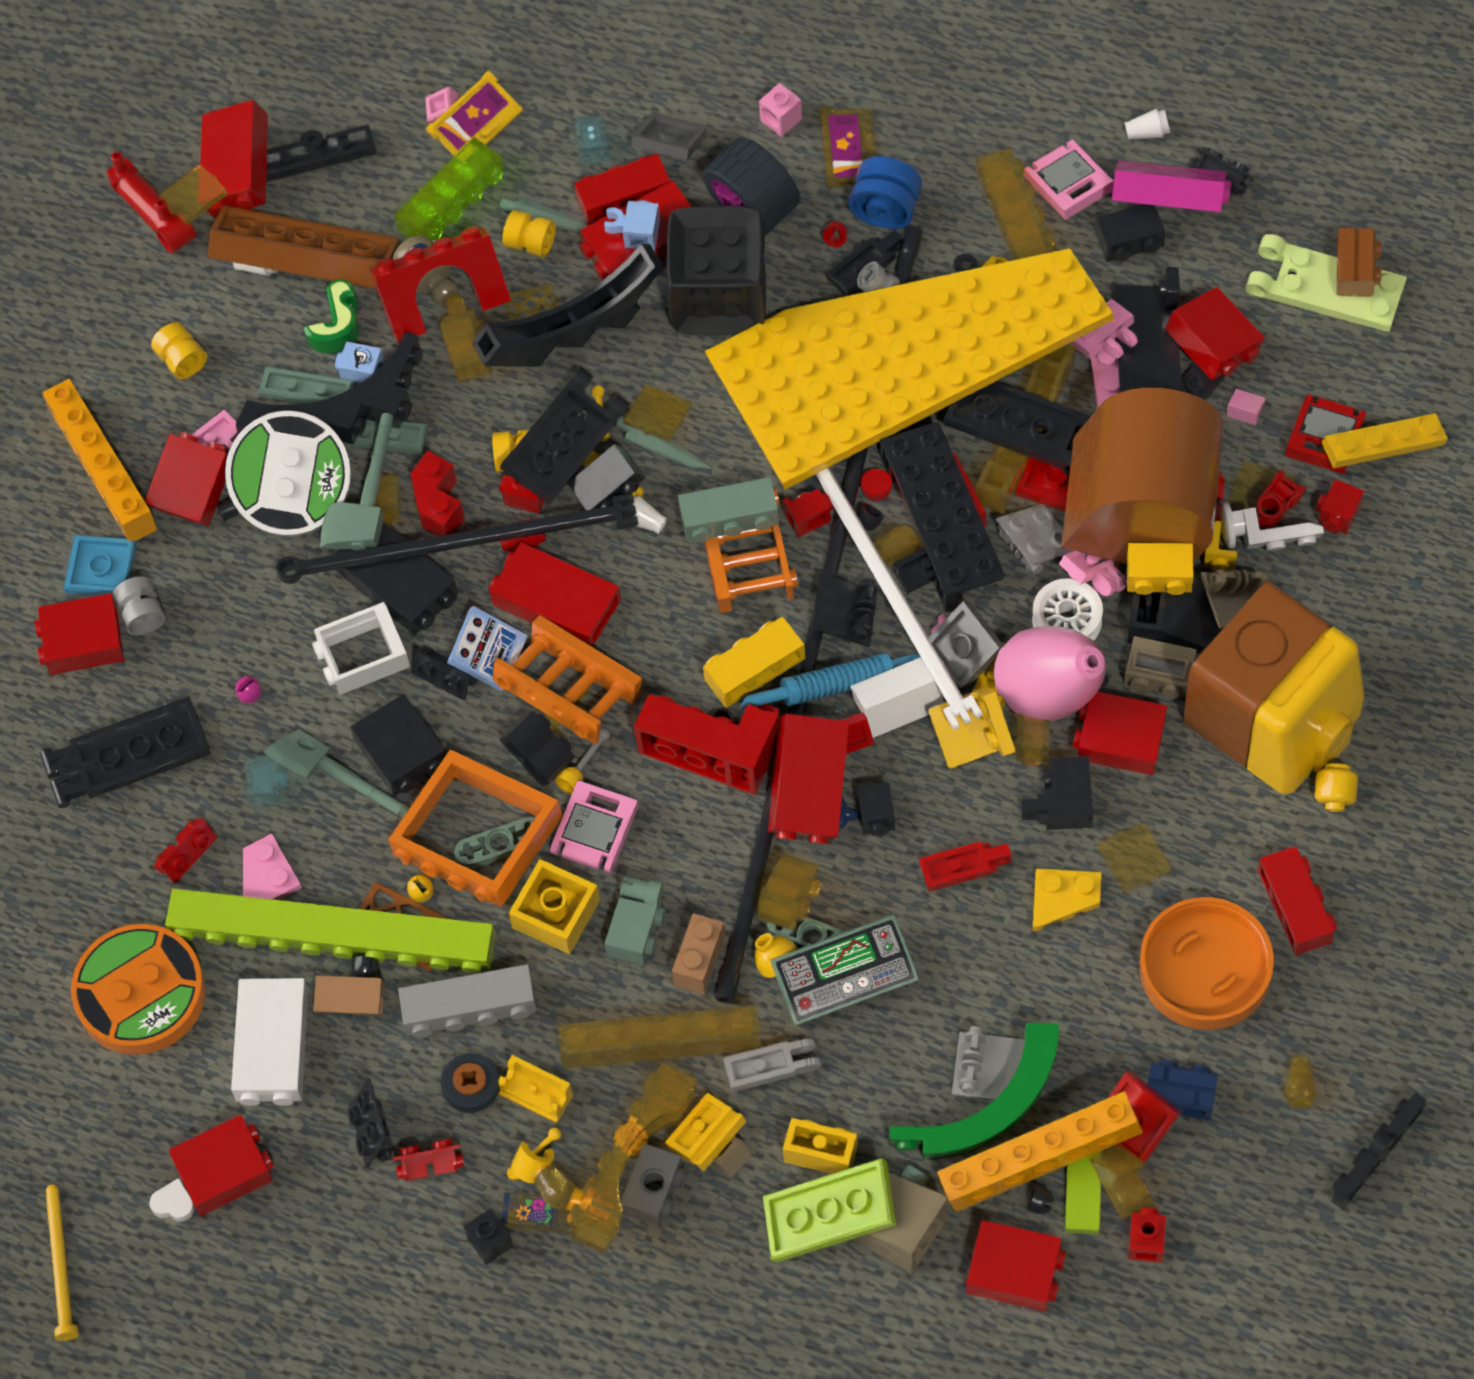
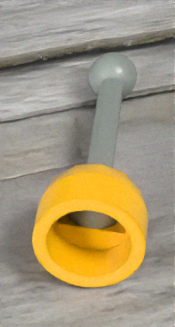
[555,728,610,795]

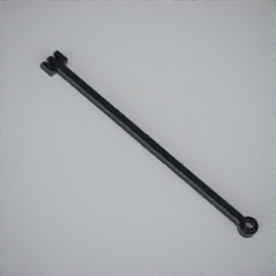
[276,494,639,584]

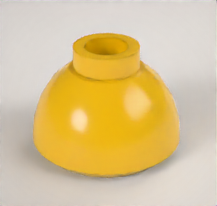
[754,933,798,978]

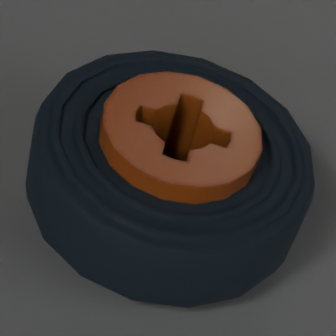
[440,1053,500,1113]

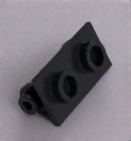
[1190,148,1254,196]
[411,648,477,700]

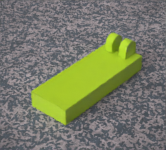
[1065,1151,1102,1234]

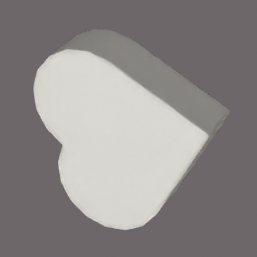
[149,1178,194,1221]

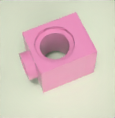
[759,83,802,137]

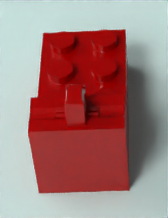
[634,694,780,796]

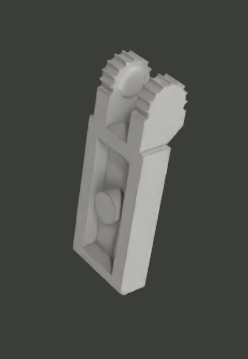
[723,1038,821,1092]

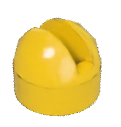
[407,875,434,902]

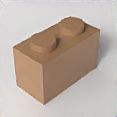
[672,913,726,995]

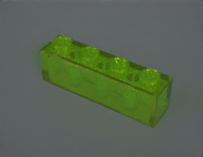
[394,137,504,241]

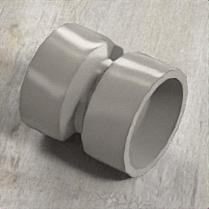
[113,576,165,636]

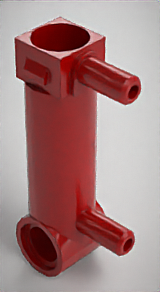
[106,151,197,254]

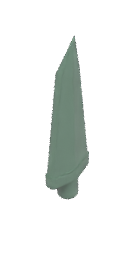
[500,196,588,233]
[616,416,713,469]

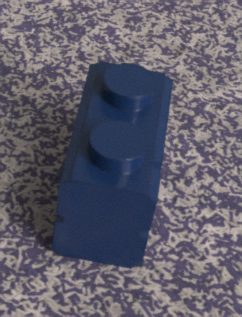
[1148,1060,1218,1121]

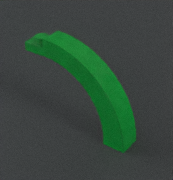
[889,1023,1059,1160]

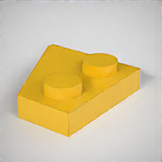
[1033,869,1101,931]

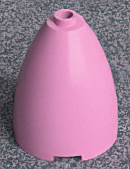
[994,626,1106,724]

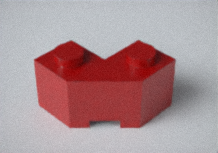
[410,451,465,536]

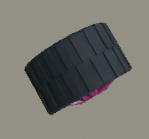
[703,137,801,236]

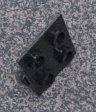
[811,573,878,647]
[348,1078,394,1168]

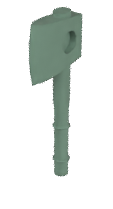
[320,413,393,551]
[264,729,410,818]

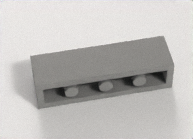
[398,964,537,1038]

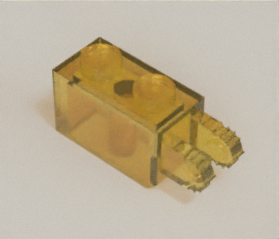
[440,295,493,384]

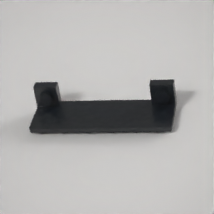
[1114,267,1187,393]
[880,422,1005,612]

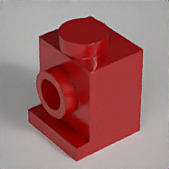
[782,489,833,538]
[1128,1208,1166,1263]

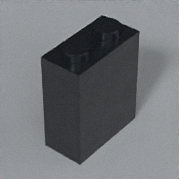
[350,694,446,796]

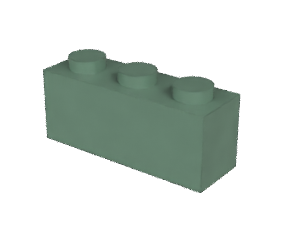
[678,477,779,542]

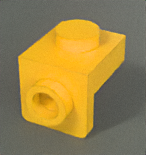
[1204,521,1237,572]

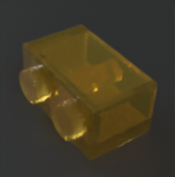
[757,853,821,930]

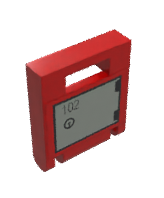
[1285,394,1367,474]

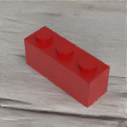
[574,153,671,225]
[1257,846,1337,956]

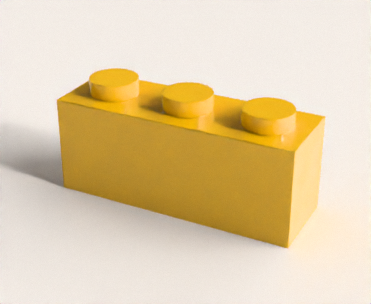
[703,616,805,708]

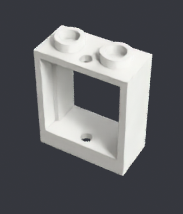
[312,602,410,695]

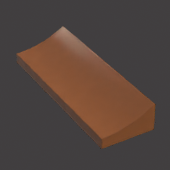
[207,205,399,289]

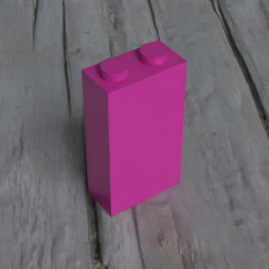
[1112,160,1231,212]

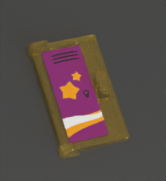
[819,107,877,188]

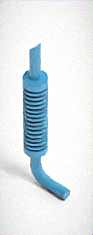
[741,653,943,710]

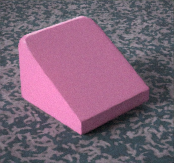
[425,86,461,123]
[1226,389,1266,425]

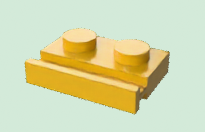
[665,1093,746,1172]

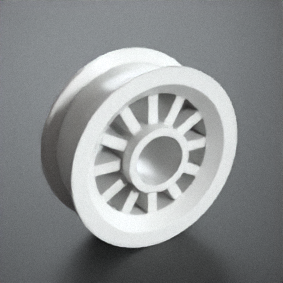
[1032,578,1103,641]

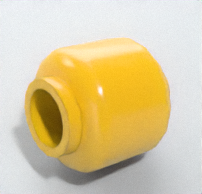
[1314,763,1358,812]

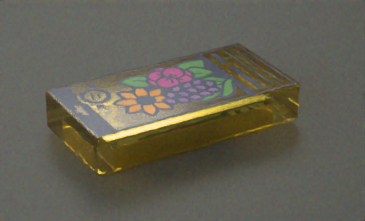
[500,1192,570,1234]

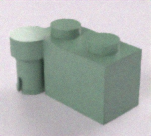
[604,875,666,965]

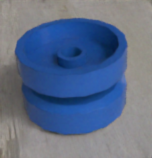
[848,156,922,229]

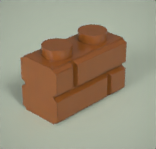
[1336,228,1381,297]

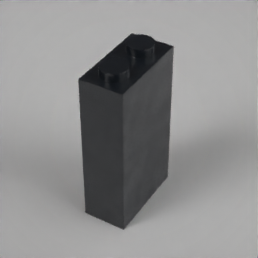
[334,522,458,636]

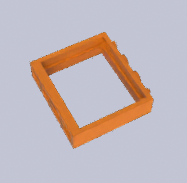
[388,750,563,907]

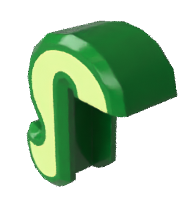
[303,279,360,354]

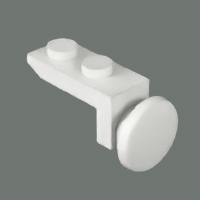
[1219,501,1324,551]

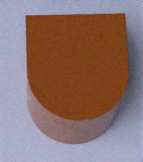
[1062,388,1224,564]

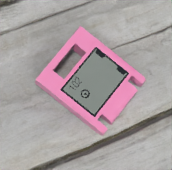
[1023,140,1113,220]
[550,781,639,874]

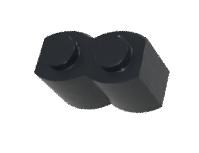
[499,711,575,785]

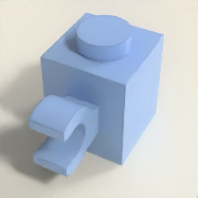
[604,201,660,251]

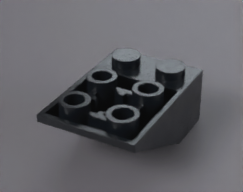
[1127,584,1223,654]

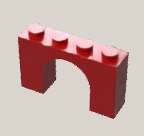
[370,227,511,343]

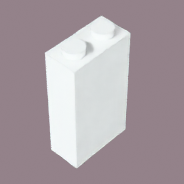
[231,978,309,1106]

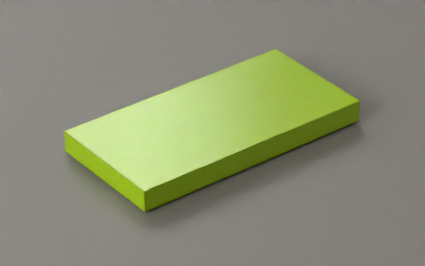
[763,1158,896,1263]

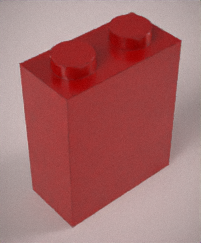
[1165,287,1265,381]
[144,432,228,527]
[34,593,125,675]
[1073,692,1167,775]
[168,1114,274,1217]
[966,1220,1066,1312]

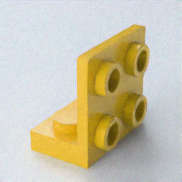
[928,687,1016,768]

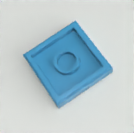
[64,535,137,597]

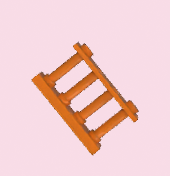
[695,477,798,613]
[493,615,642,744]

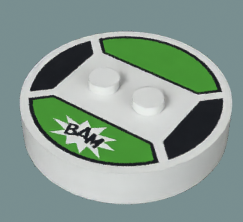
[225,411,351,537]

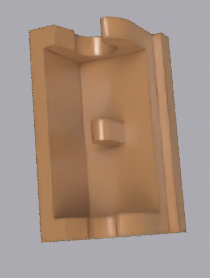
[313,976,386,1016]

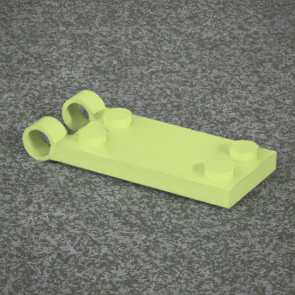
[1245,234,1407,332]

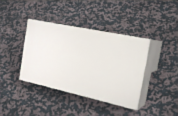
[850,657,944,738]

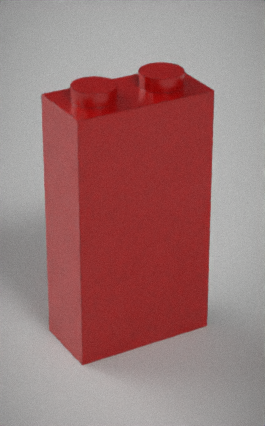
[199,99,268,218]
[579,181,692,281]
[489,542,621,647]
[768,714,849,845]

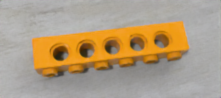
[42,379,157,542]
[937,1091,1143,1212]

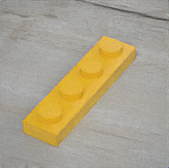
[1322,413,1448,469]

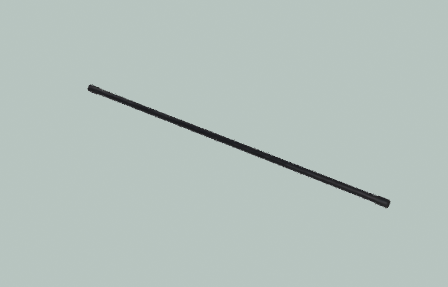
[715,227,923,1004]

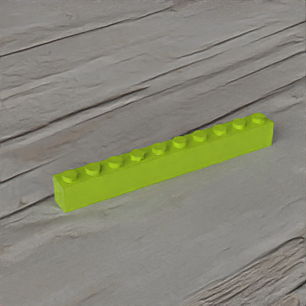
[165,888,496,974]

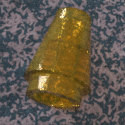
[1283,1056,1317,1109]

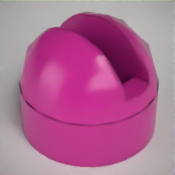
[235,676,262,703]

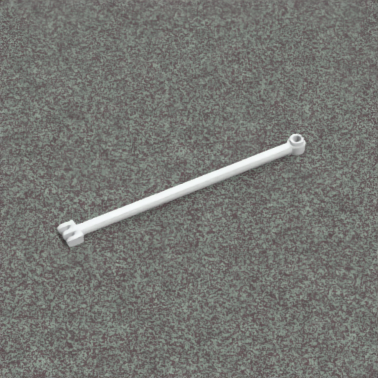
[815,467,983,730]

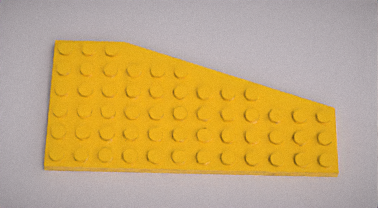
[705,248,1114,490]

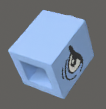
[335,341,385,385]

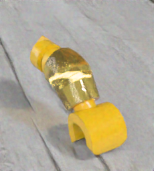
[511,1141,613,1226]

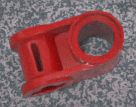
[1255,469,1307,530]

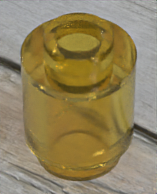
[873,524,919,568]

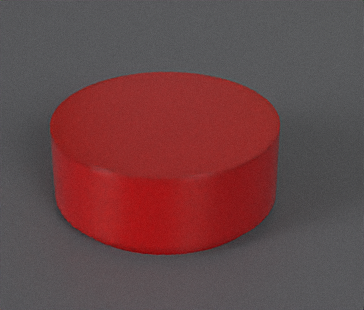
[861,469,892,501]

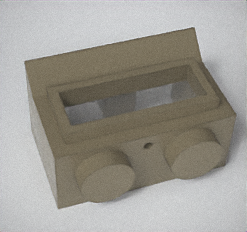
[1124,636,1197,699]

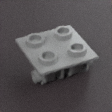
[996,504,1074,575]
[952,1026,1024,1100]

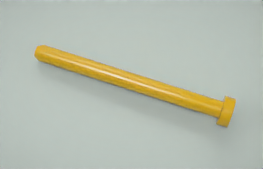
[46,1184,79,1341]

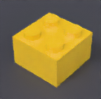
[509,859,600,955]

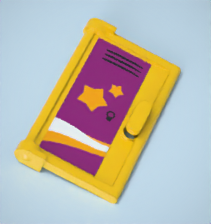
[426,71,523,165]

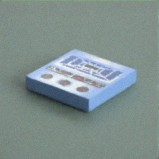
[447,606,528,692]

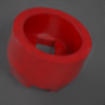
[823,221,848,247]

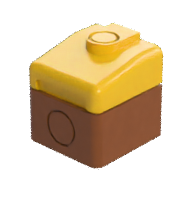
[1183,580,1365,794]

